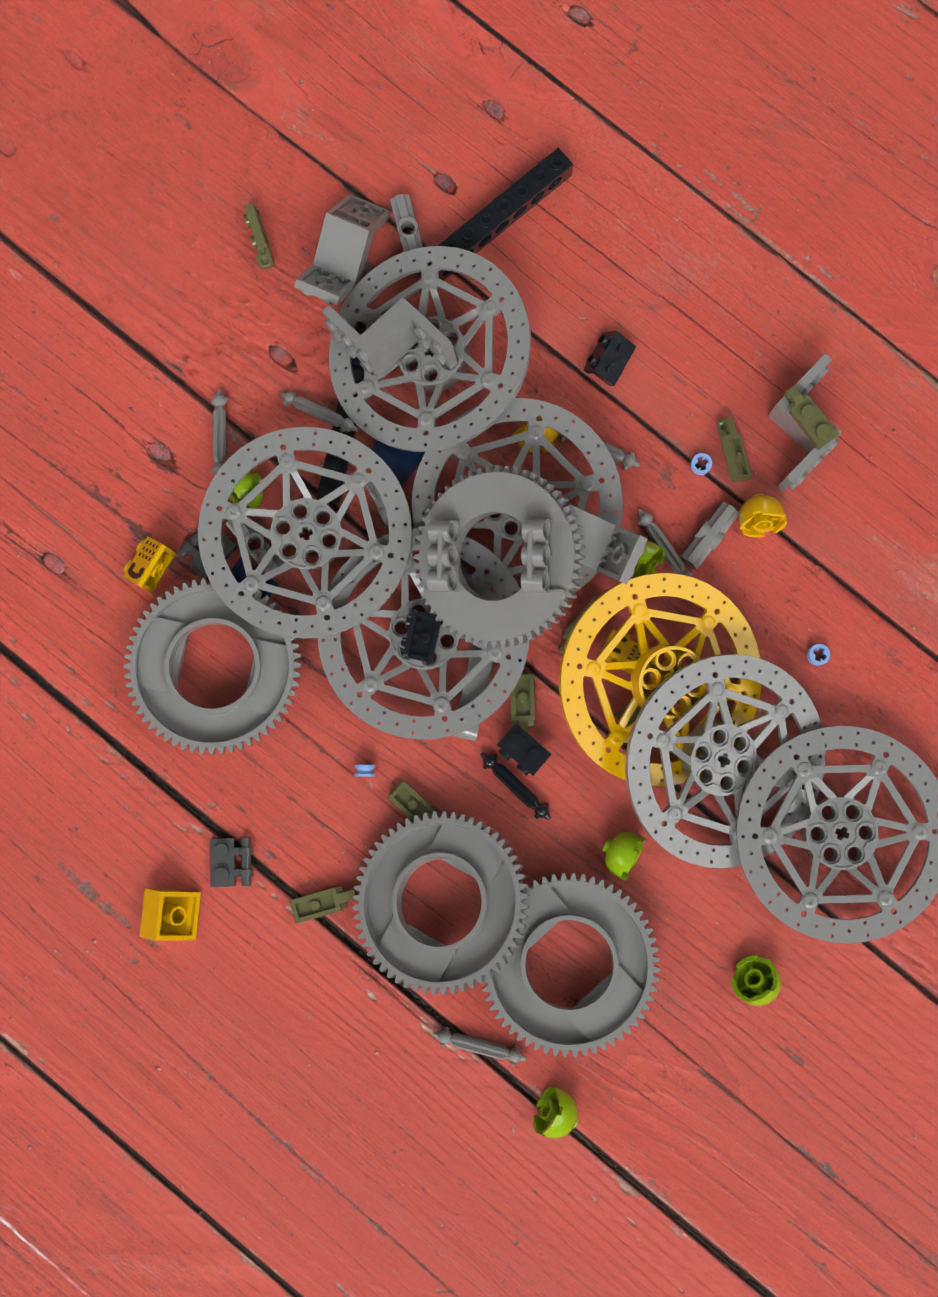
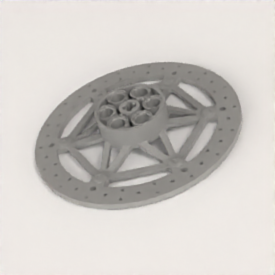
[329,246,532,452]
[411,398,623,601]
[198,427,412,639]
[318,528,529,740]
[625,654,826,868]
[736,726,938,943]

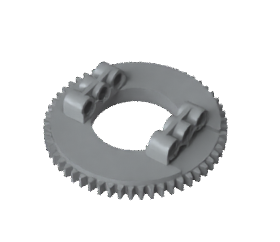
[413,465,586,648]
[124,578,302,755]
[352,811,530,995]
[482,873,660,1057]

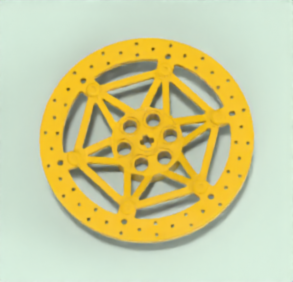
[559,573,761,787]

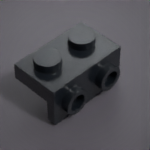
[583,331,636,386]
[400,609,442,664]
[497,723,552,776]

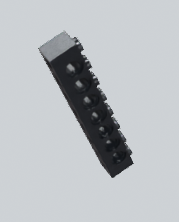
[418,147,573,280]

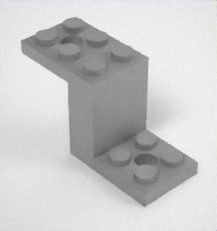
[294,194,391,305]
[322,297,458,377]
[768,354,842,493]
[519,503,648,584]

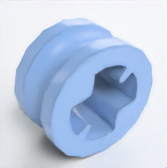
[690,453,712,475]
[807,644,830,666]
[354,765,376,777]

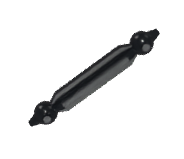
[480,752,551,820]

